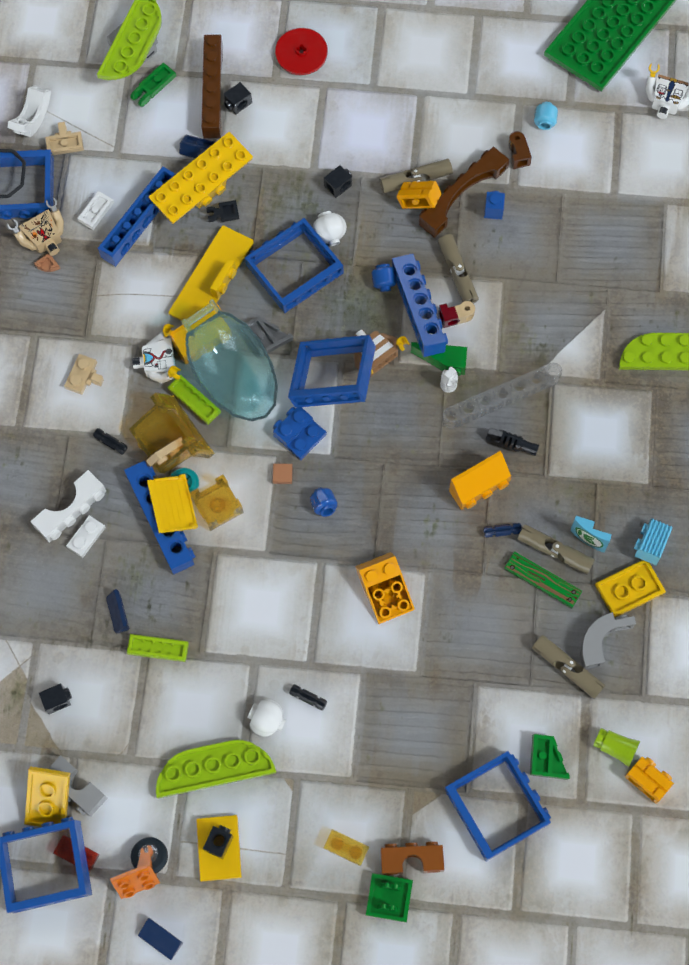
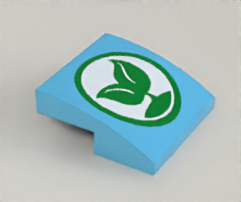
[570,516,612,553]

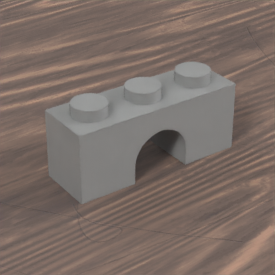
[48,755,107,816]

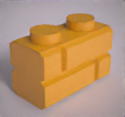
[397,180,441,209]
[625,757,674,804]

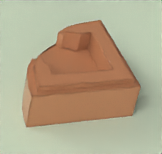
[34,253,60,272]

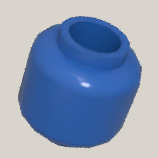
[371,264,397,292]
[310,487,338,517]

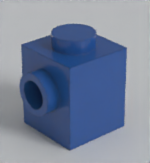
[484,191,505,220]

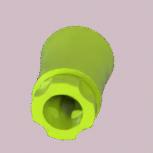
[593,728,640,767]

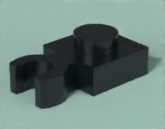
[206,200,239,222]

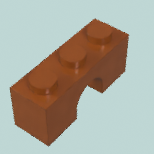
[381,842,444,875]

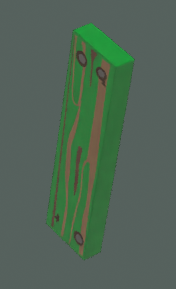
[504,551,582,609]

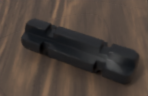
[93,428,128,455]
[289,684,327,710]

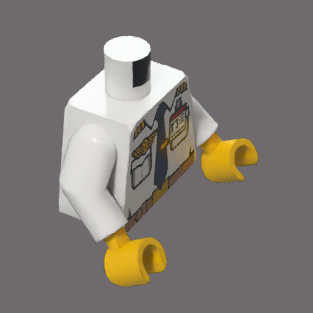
[646,63,689,119]

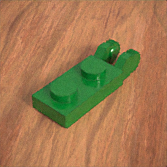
[131,63,177,107]

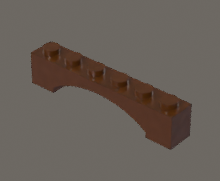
[201,35,223,139]
[419,146,510,238]

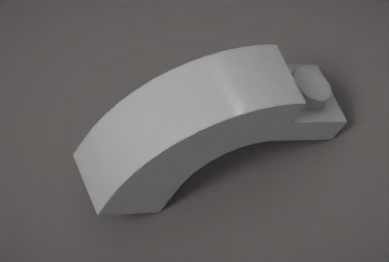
[580,612,636,670]

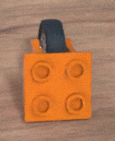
[110,837,168,899]

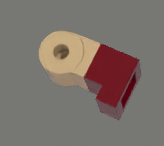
[438,301,475,328]

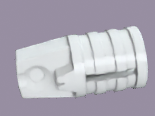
[440,367,458,393]

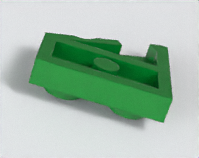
[530,734,570,780]

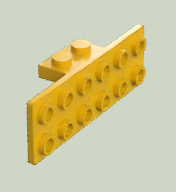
[149,132,253,224]
[168,225,254,323]

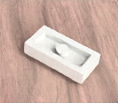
[77,191,114,230]
[66,515,106,558]

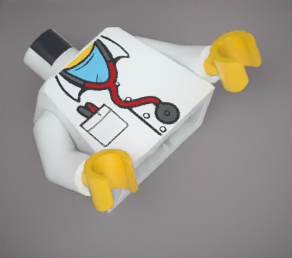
[132,324,181,384]

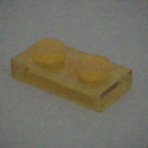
[323,829,369,867]

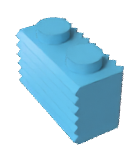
[634,518,672,565]

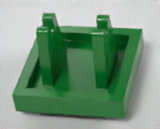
[365,873,413,923]

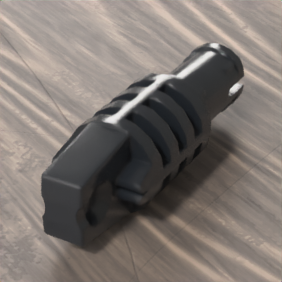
[486,428,539,456]

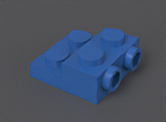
[273,407,327,460]

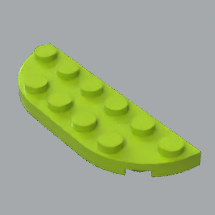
[97,0,162,80]
[619,333,689,370]
[156,740,276,799]

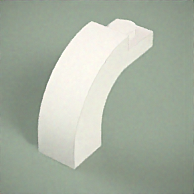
[7,85,51,137]

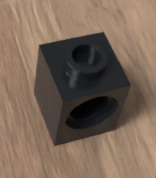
[224,82,252,115]
[324,165,352,198]
[39,683,72,715]
[203,825,233,859]

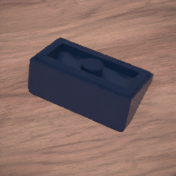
[179,134,215,158]
[106,589,130,634]
[138,918,183,960]

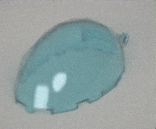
[181,299,278,421]

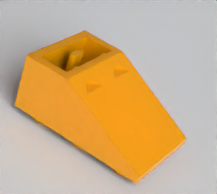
[355,552,415,624]

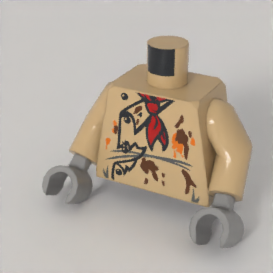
[6,198,64,256]

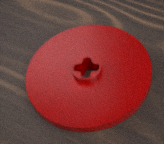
[275,28,328,75]

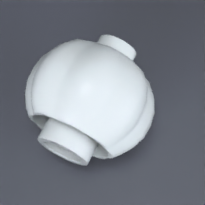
[312,211,347,246]
[247,699,286,737]

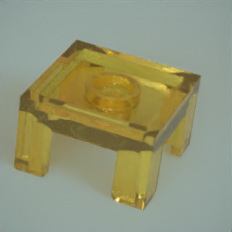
[190,474,244,531]

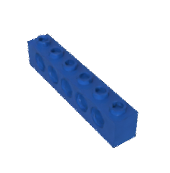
[98,166,176,267]
[392,254,448,357]
[124,461,195,575]

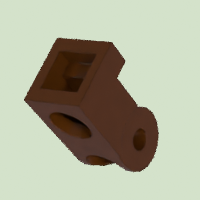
[508,131,532,169]

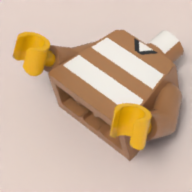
[354,330,410,377]

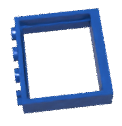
[0,149,54,220]
[245,218,344,314]
[288,335,376,408]
[444,751,551,862]
[0,817,92,913]

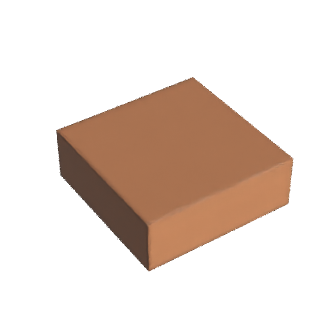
[273,464,293,484]

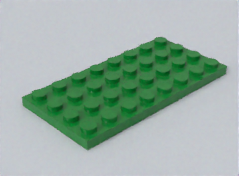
[544,0,676,92]

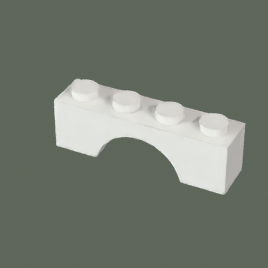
[30,470,106,543]

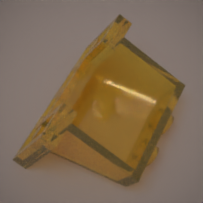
[129,392,215,474]

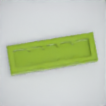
[167,374,221,425]
[127,634,189,662]

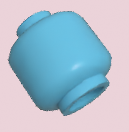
[534,102,558,130]

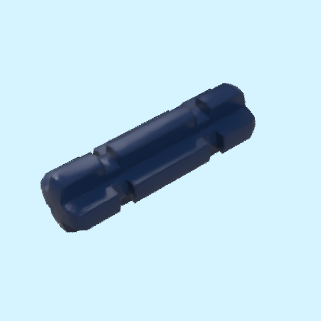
[484,523,522,538]

